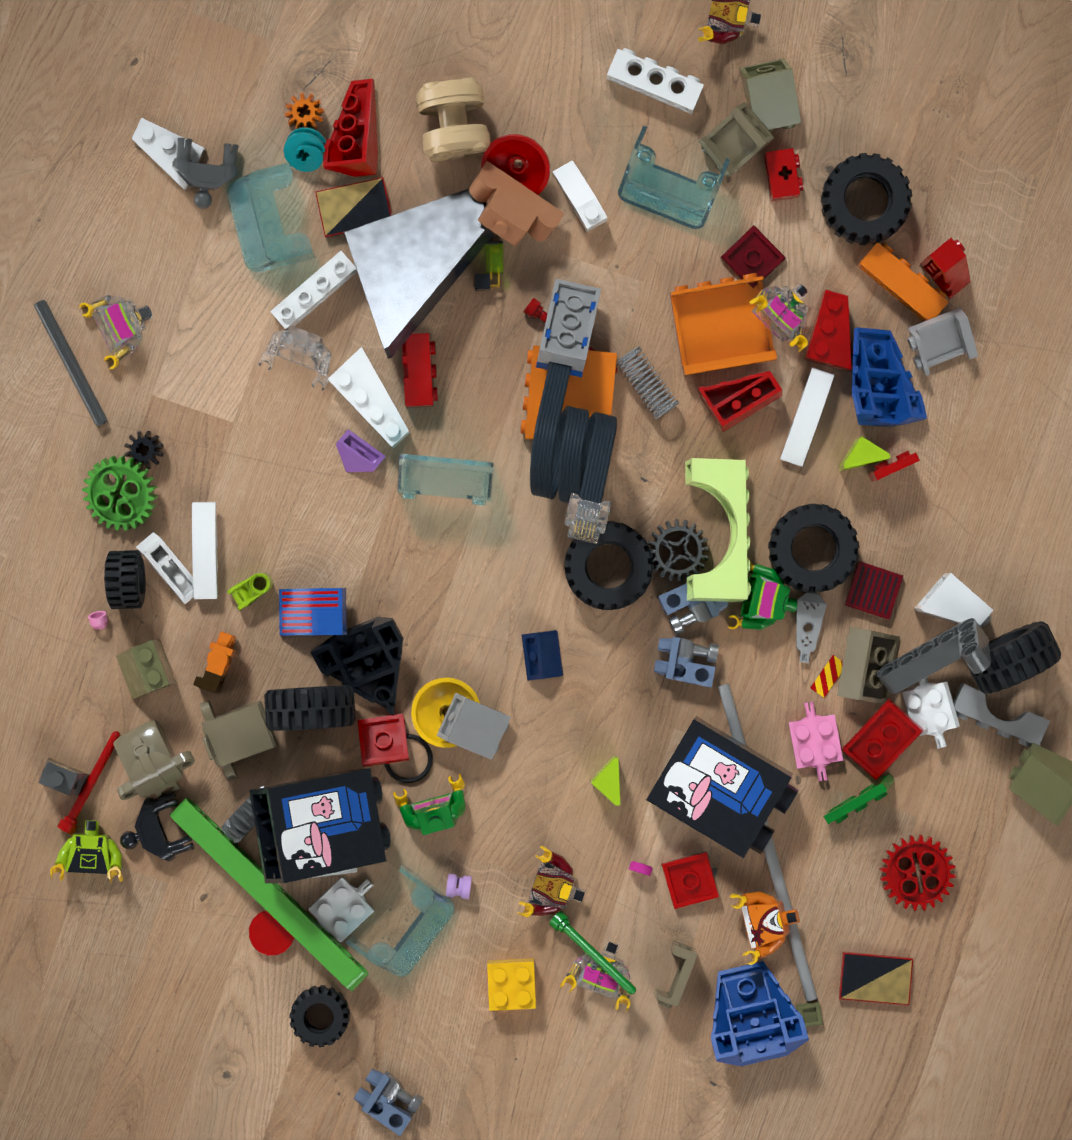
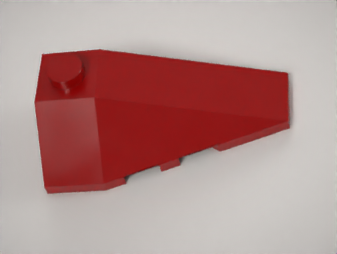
[323,78,378,177]

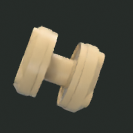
[415,77,491,162]

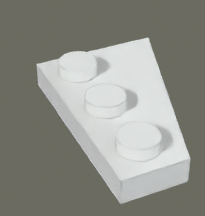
[132,118,205,191]

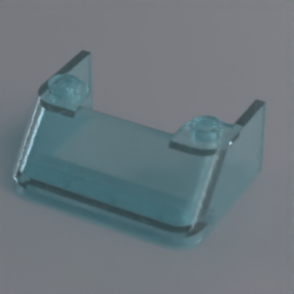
[618,125,730,229]
[397,454,495,506]
[346,864,455,977]

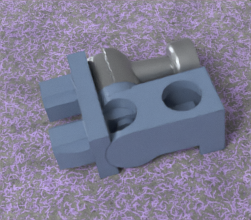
[657,583,729,635]
[654,637,719,688]
[353,1068,424,1136]

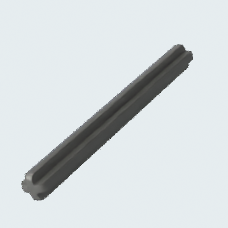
[34,300,107,426]

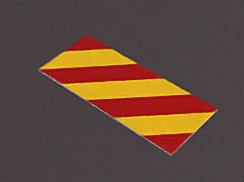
[810,655,843,698]

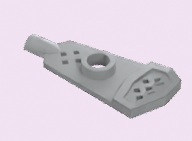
[796,592,827,663]

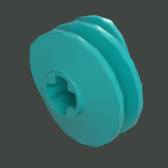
[283,127,326,172]

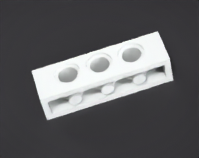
[606,48,704,114]
[270,251,357,332]

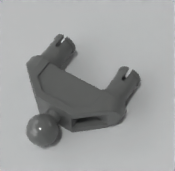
[172,138,239,209]

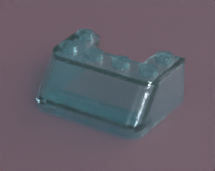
[227,162,316,272]

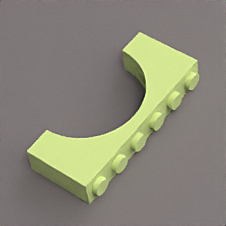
[685,458,751,602]

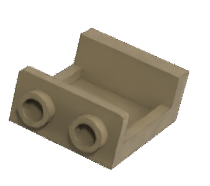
[699,102,774,177]
[654,940,698,1008]

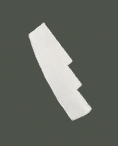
[780,367,834,466]
[192,502,218,599]

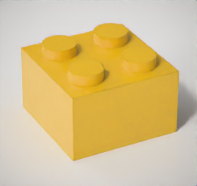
[487,958,536,1011]

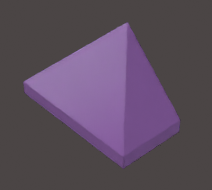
[336,429,386,472]

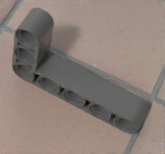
[877,618,991,694]

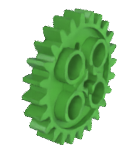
[82,455,158,531]

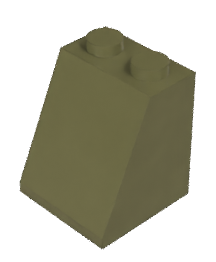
[739,58,801,132]
[116,639,176,699]
[1008,743,1072,826]

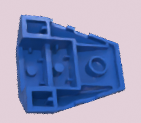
[852,327,927,427]
[711,961,809,1066]

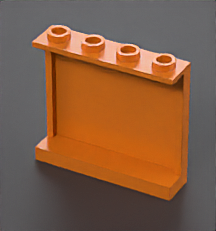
[670,273,777,376]
[521,345,617,439]

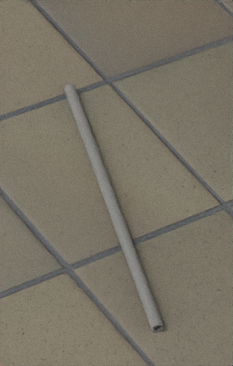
[718,684,817,1001]

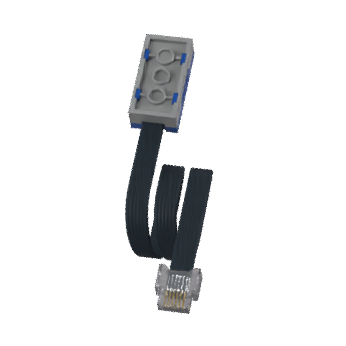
[530,279,617,544]

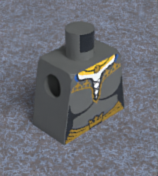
[39,757,89,796]

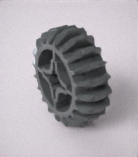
[648,519,710,582]
[222,786,265,843]

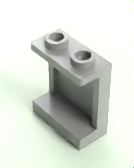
[907,307,978,376]
[437,693,511,760]

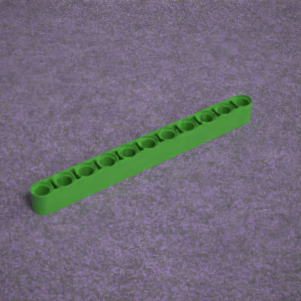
[170,797,369,991]

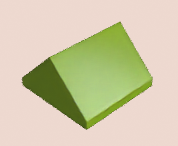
[839,436,891,471]
[590,756,620,806]

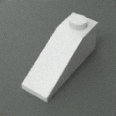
[553,160,607,232]
[136,532,194,604]

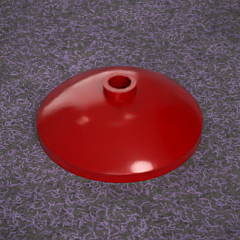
[481,134,551,195]

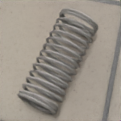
[616,346,679,419]

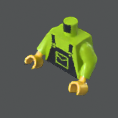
[50,820,124,883]

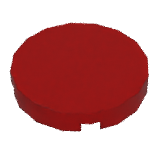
[249,910,294,956]

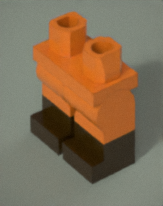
[193,631,237,693]

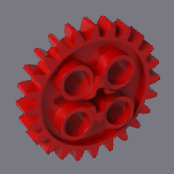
[879,834,956,911]

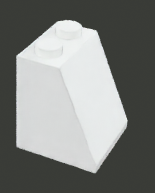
[914,573,993,627]

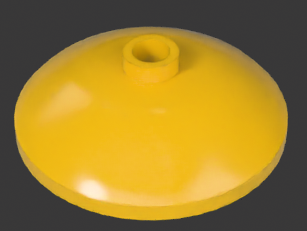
[411,677,480,748]

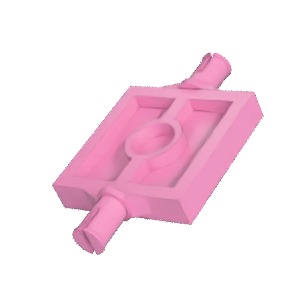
[789,701,843,781]

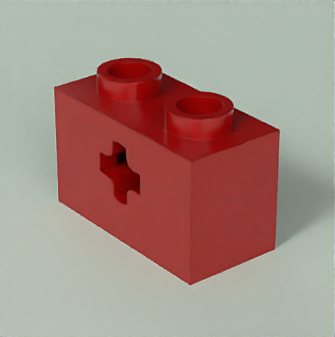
[764,148,803,202]

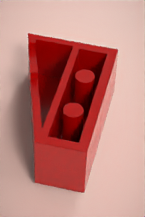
[920,237,971,300]

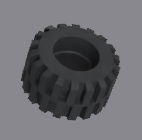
[104,550,146,609]
[289,985,350,1048]

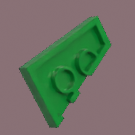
[823,773,895,824]

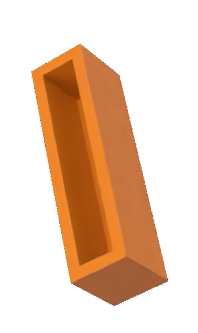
[857,242,949,322]

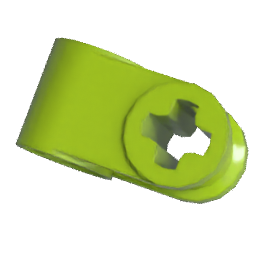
[227,573,273,611]

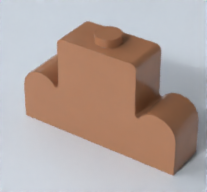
[469,161,564,246]

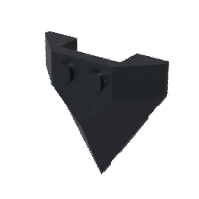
[310,617,404,715]

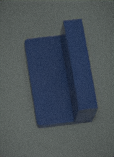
[521,630,563,681]

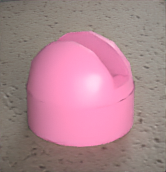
[88,611,108,630]

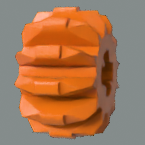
[285,93,324,130]

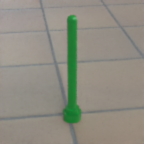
[549,911,636,995]

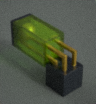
[475,241,504,291]

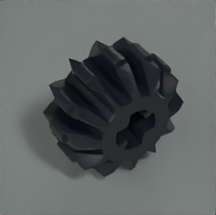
[124,431,164,470]

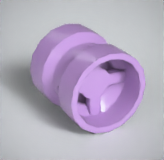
[446,874,472,900]

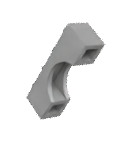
[953,683,1050,748]

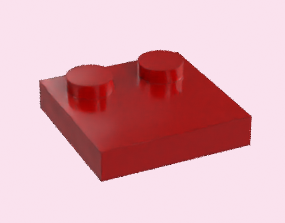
[868,450,920,482]
[357,714,409,767]
[661,851,720,909]

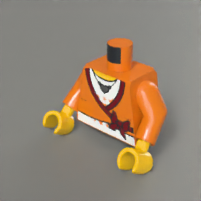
[730,891,800,965]

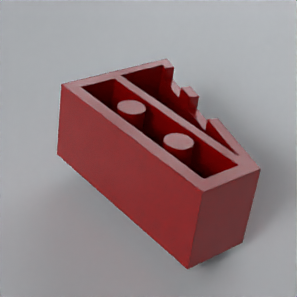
[804,290,851,372]
[402,333,438,408]
[698,371,783,432]

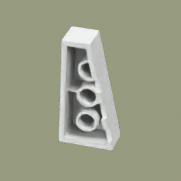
[328,347,410,448]

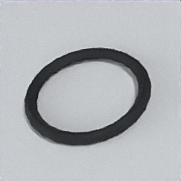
[384,734,433,783]

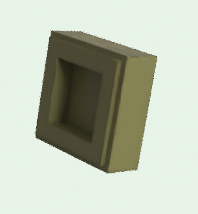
[796,1000,823,1027]

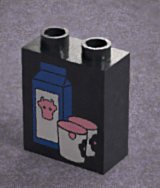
[646,716,799,859]
[249,768,391,883]

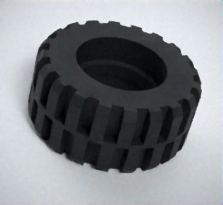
[821,153,913,246]
[768,503,860,593]
[564,521,654,610]
[968,621,1061,694]
[264,685,356,731]

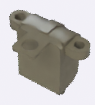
[200,700,278,781]
[113,720,195,800]

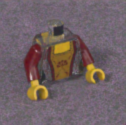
[698,0,761,45]
[517,845,586,917]

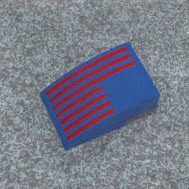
[279,588,347,636]

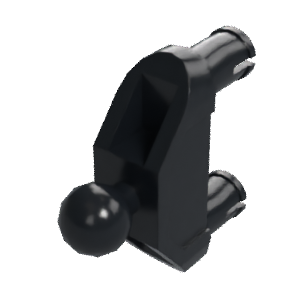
[120,791,195,861]

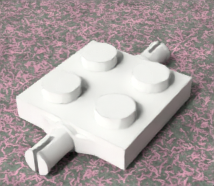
[902,677,960,749]
[308,876,374,943]

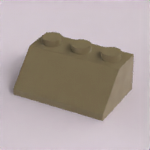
[837,627,900,704]

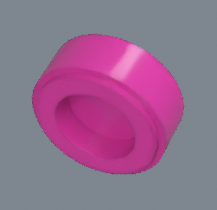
[628,861,653,876]

